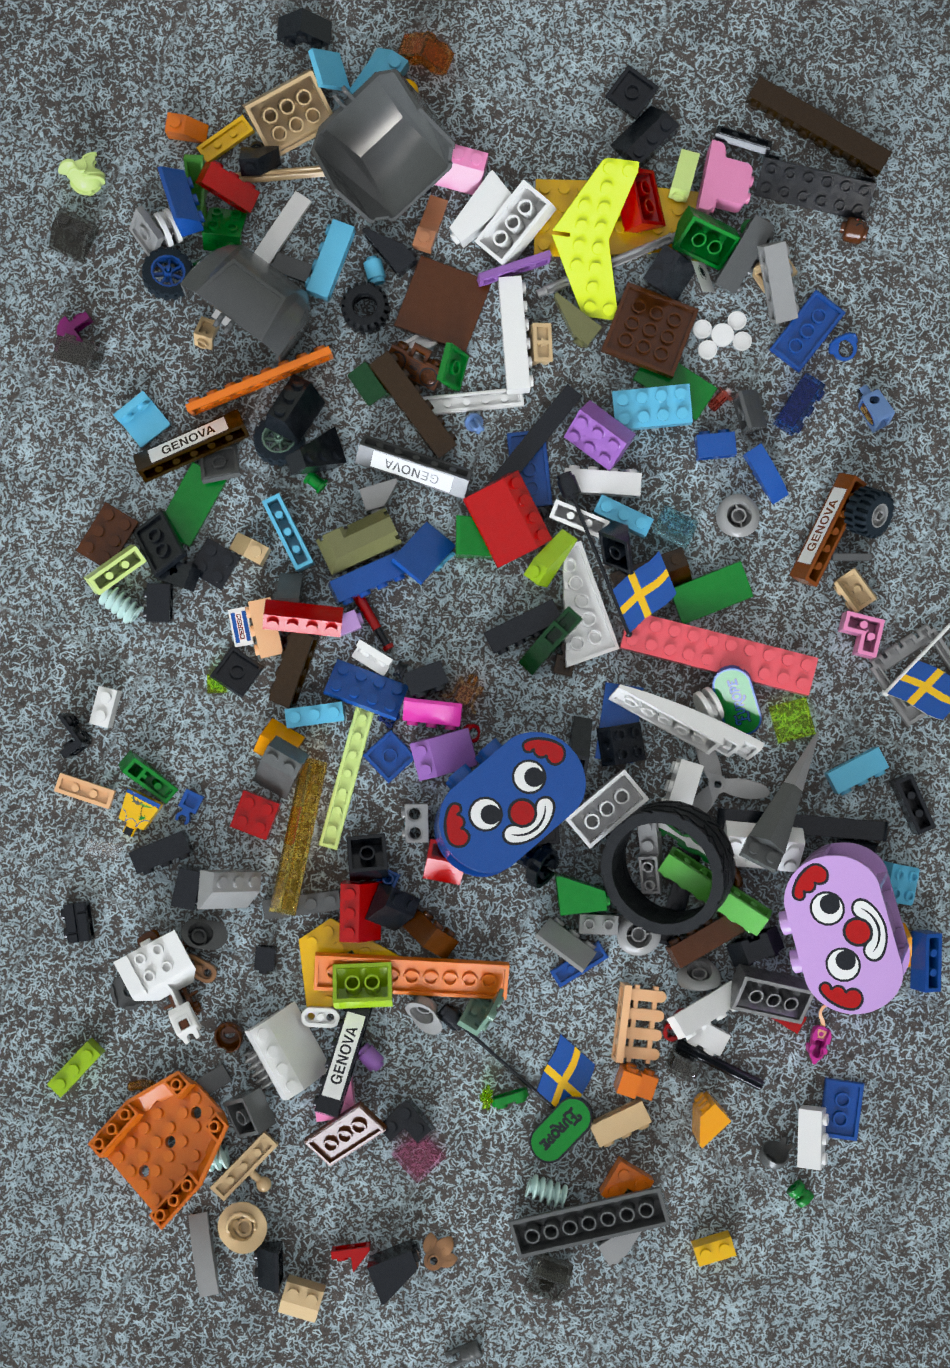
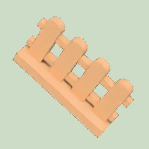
[611,982,667,1064]

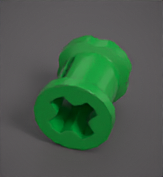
[303,472,329,494]

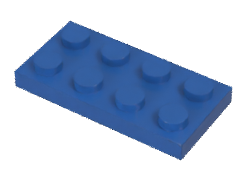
[323,659,408,721]

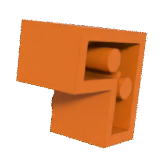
[613,1062,659,1101]
[599,1156,654,1198]

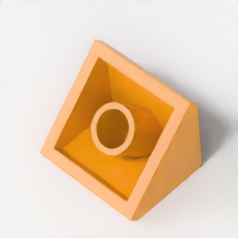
[253,718,305,756]

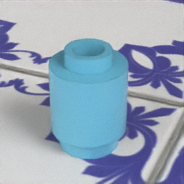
[363,256,386,286]

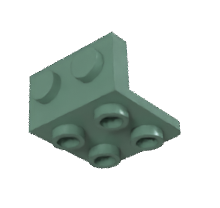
[457,988,504,1036]

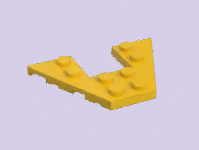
[299,918,399,1019]

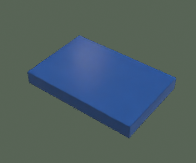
[391,521,456,585]
[821,1077,864,1141]

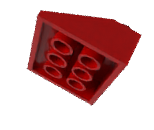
[463,470,552,568]

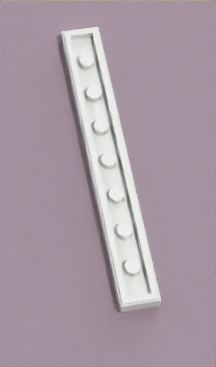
[211,191,312,326]

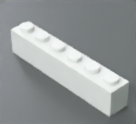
[498,276,534,395]

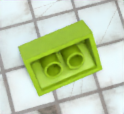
[333,962,393,1009]

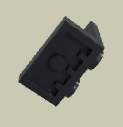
[57,713,92,758]
[596,722,646,767]

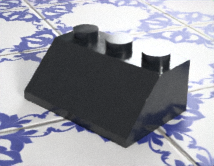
[610,106,680,168]
[265,374,325,444]

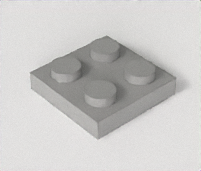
[129,206,164,257]

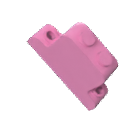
[695,139,754,215]

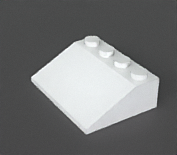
[244,1001,327,1100]

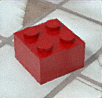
[230,789,282,840]

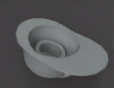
[405,995,442,1035]

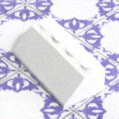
[474,180,557,265]

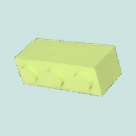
[84,544,147,595]

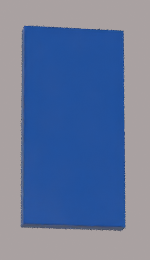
[769,290,846,373]
[507,431,553,507]
[595,682,644,764]

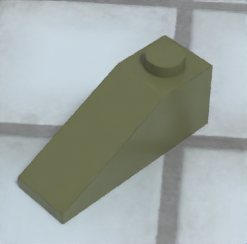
[554,292,602,349]

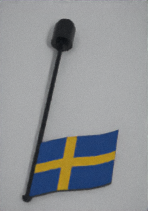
[557,471,676,637]
[437,1003,595,1109]

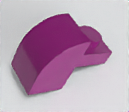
[57,312,93,356]

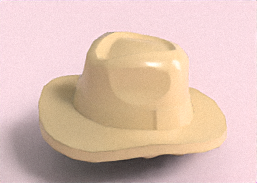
[218,1202,267,1254]

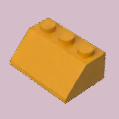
[692,1091,731,1148]

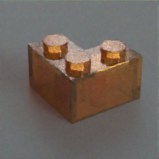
[397,31,455,75]

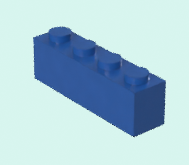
[328,550,406,606]

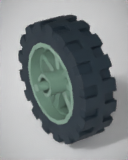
[253,420,306,467]

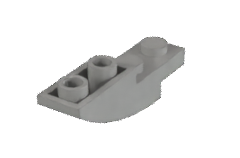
[638,823,663,894]

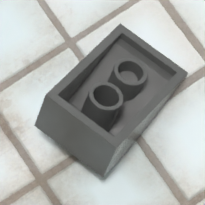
[253,735,310,800]

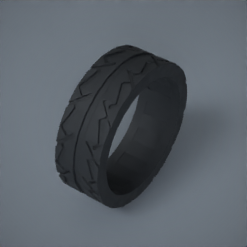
[601,800,736,935]

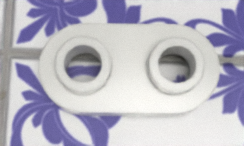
[301,1006,340,1028]

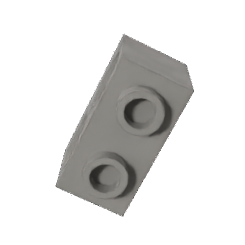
[401,803,429,843]
[578,912,619,935]

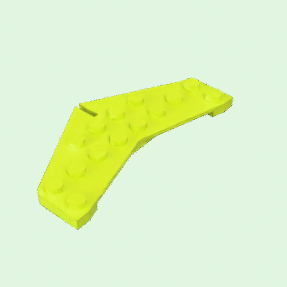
[552,158,639,320]

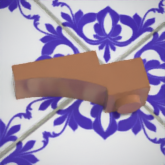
[412,195,448,254]

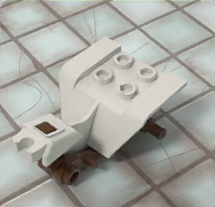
[113,929,202,1044]

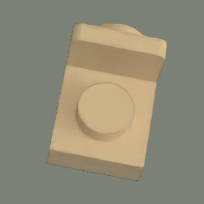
[193,316,220,350]

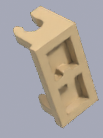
[528,323,553,366]

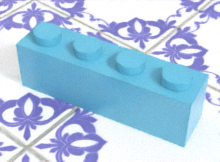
[305,219,356,302]
[262,493,315,573]

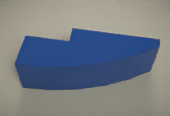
[743,443,789,505]

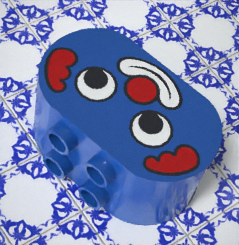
[434,732,586,877]

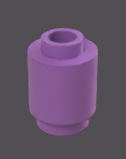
[358,1043,384,1072]

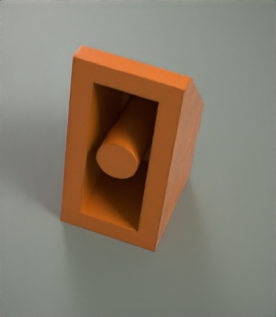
[165,112,209,144]

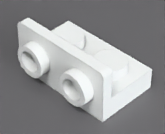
[352,640,394,676]

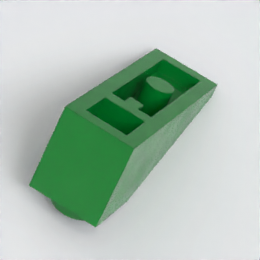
[118,750,179,804]

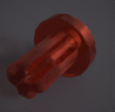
[708,386,733,412]

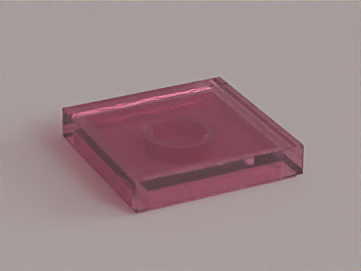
[391,1136,446,1183]

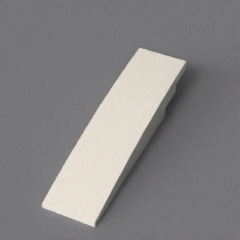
[608,684,765,760]

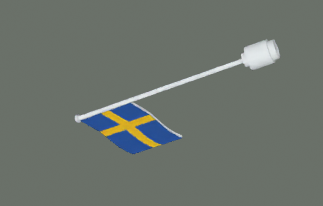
[882,623,950,720]

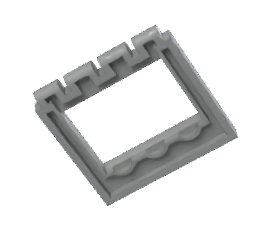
[868,623,950,727]

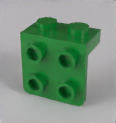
[202,207,247,251]

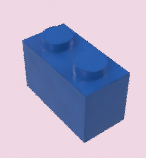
[694,429,737,461]

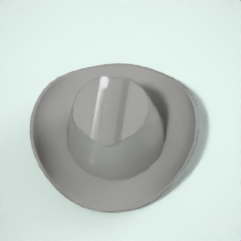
[716,494,760,537]
[617,917,661,956]
[677,957,721,991]

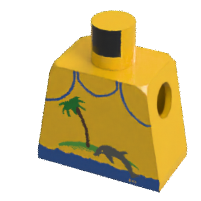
[119,788,164,837]

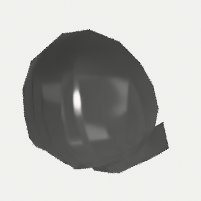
[759,1136,796,1170]

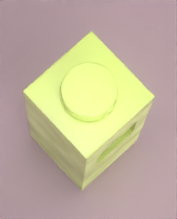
[668,149,700,203]

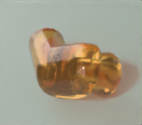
[127,1079,156,1091]

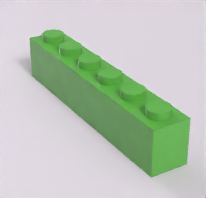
[657,846,772,936]

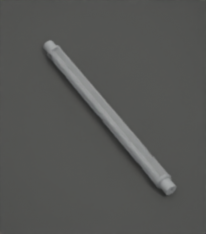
[536,232,675,298]

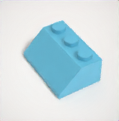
[349,48,409,94]

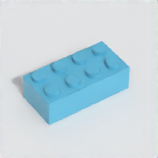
[612,383,693,431]

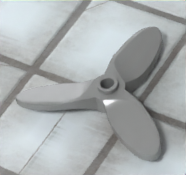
[692,748,770,813]

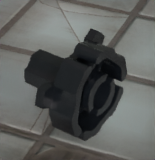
[516,843,559,888]

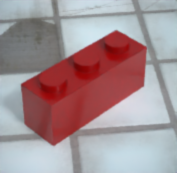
[195,160,260,213]

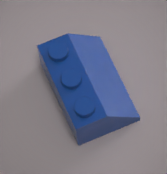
[157,166,205,237]

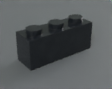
[889,773,936,835]
[129,830,194,875]

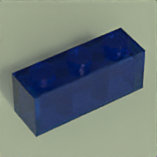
[773,372,826,436]

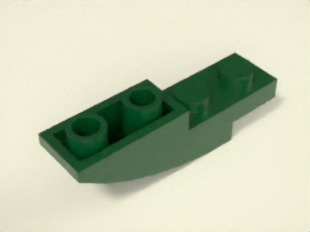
[519,606,583,675]

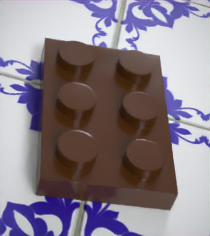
[76,502,139,566]

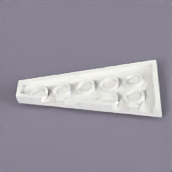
[562,541,620,668]

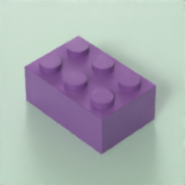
[564,400,636,471]

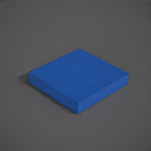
[363,729,414,783]

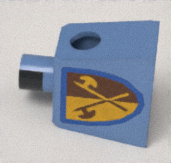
[857,385,895,433]

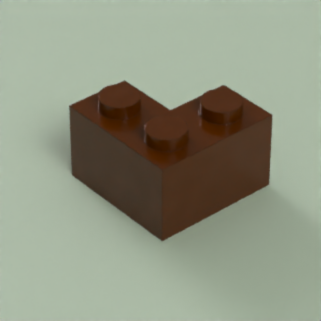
[402,909,459,959]

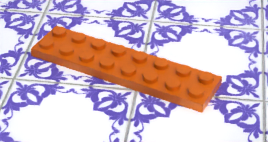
[185,345,334,416]

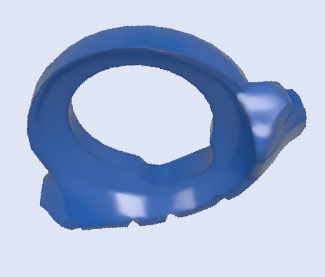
[828,332,858,361]

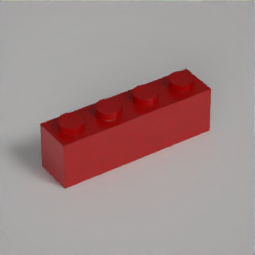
[262,599,344,637]

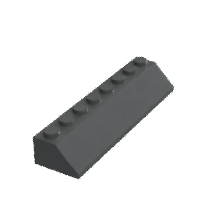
[508,1186,671,1259]

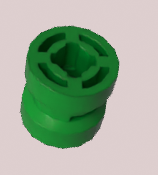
[786,1179,814,1208]

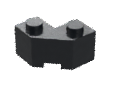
[726,926,785,967]

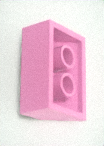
[434,144,489,195]

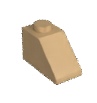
[229,532,272,567]

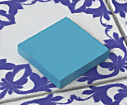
[308,48,350,91]

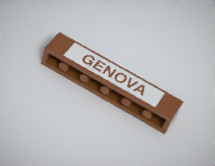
[789,473,867,587]

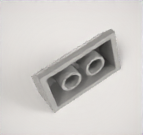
[197,869,262,909]
[535,917,597,973]

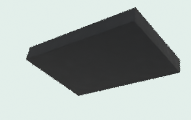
[133,510,187,577]

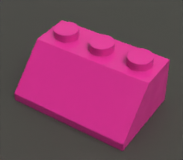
[403,697,463,730]

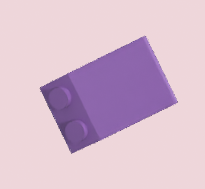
[410,728,478,781]

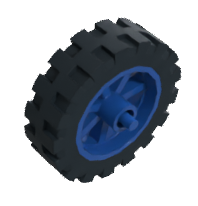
[142,247,193,301]

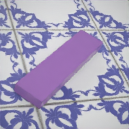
[477,250,552,287]

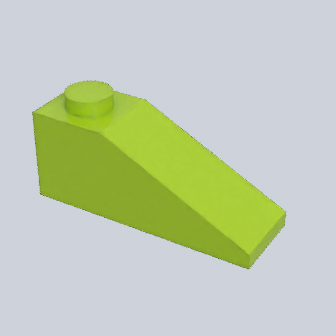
[523,529,578,588]

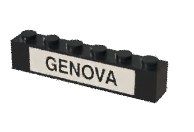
[313,1007,373,1119]

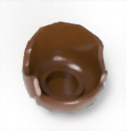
[214,1021,244,1053]

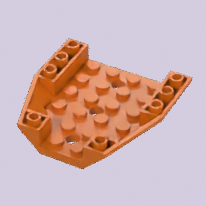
[88,1071,229,1230]

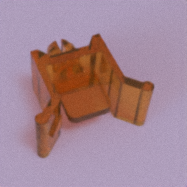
[442,674,484,714]

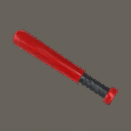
[353,596,394,652]

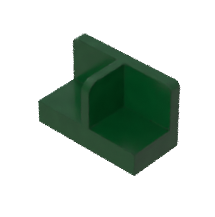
[348,362,390,406]

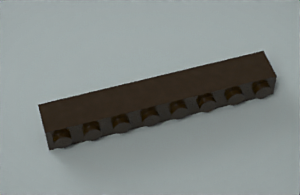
[746,76,892,178]

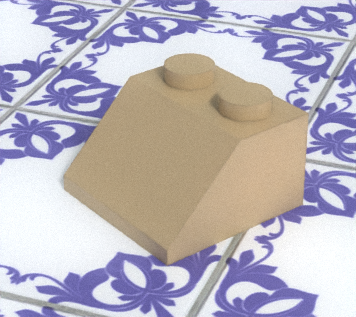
[278,1274,326,1323]

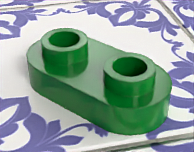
[490,1087,529,1109]

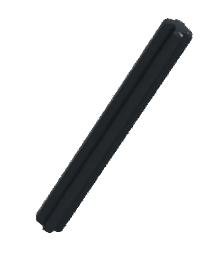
[675,1039,764,1090]

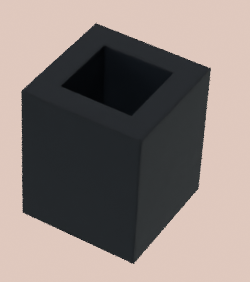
[254,944,277,974]

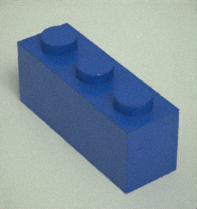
[910,930,942,993]

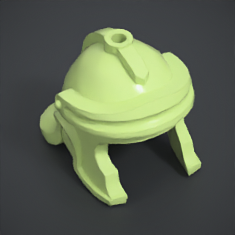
[58,152,106,196]

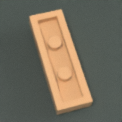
[54,773,116,809]

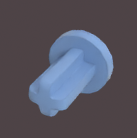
[464,413,484,434]

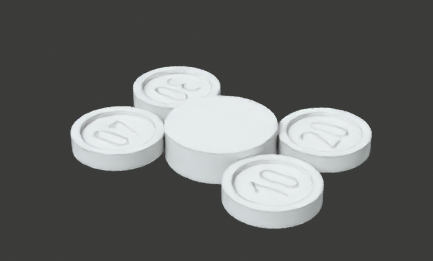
[693,311,752,360]

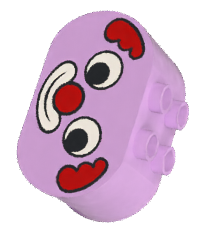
[779,842,910,1014]

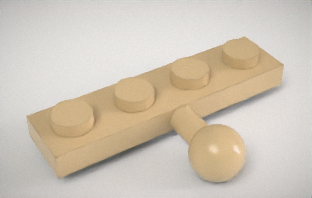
[210,1131,279,1201]

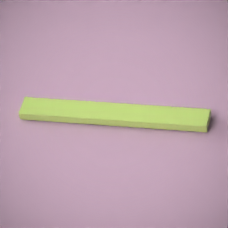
[319,707,374,850]

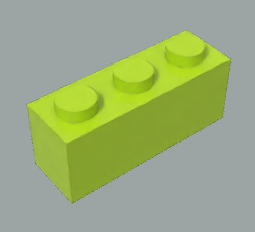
[47,1038,106,1098]

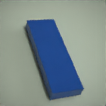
[550,940,609,988]

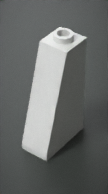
[449,170,511,248]

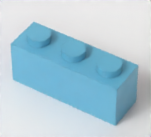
[592,494,654,539]
[284,701,346,728]
[824,747,889,795]

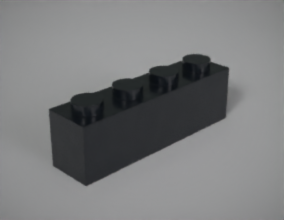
[483,599,560,655]

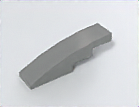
[188,1212,220,1297]

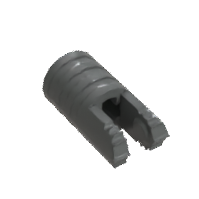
[444,1339,483,1368]

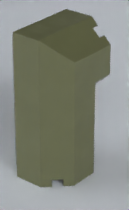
[316,508,402,577]

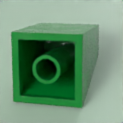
[456,515,493,559]
[555,873,610,916]

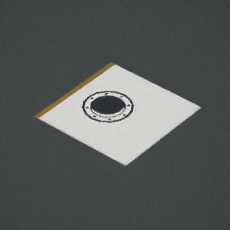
[691,259,716,293]

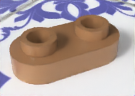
[188,953,218,983]

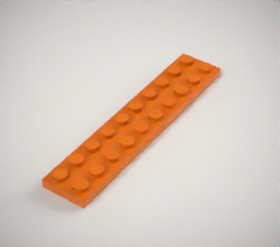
[313,952,510,1000]

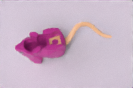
[806,1005,832,1065]

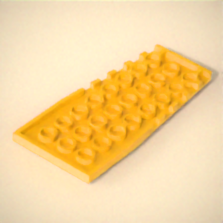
[534,179,699,257]

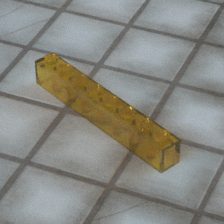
[269,758,328,916]

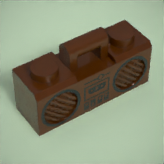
[389,341,441,391]

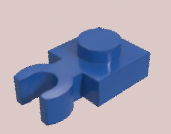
[175,788,205,825]

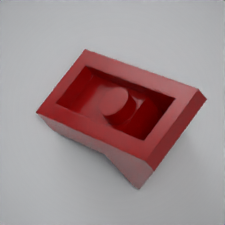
[331,1242,371,1272]

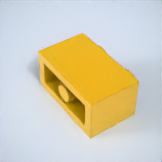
[691,1230,737,1267]

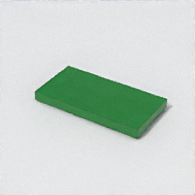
[632,363,717,421]
[165,462,227,547]
[672,560,754,624]

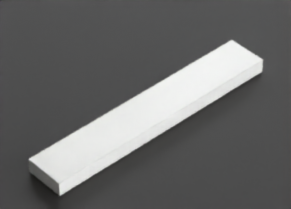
[423,389,524,415]

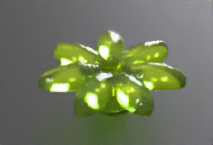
[479,1085,494,1110]

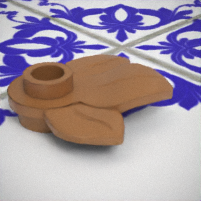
[423,1233,458,1271]

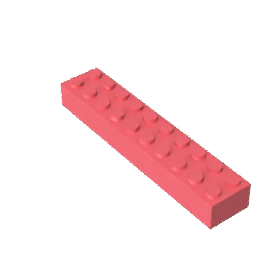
[619,615,818,696]

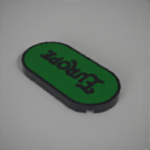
[529,1096,594,1163]

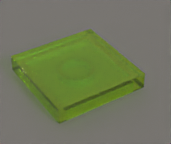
[768,697,816,744]

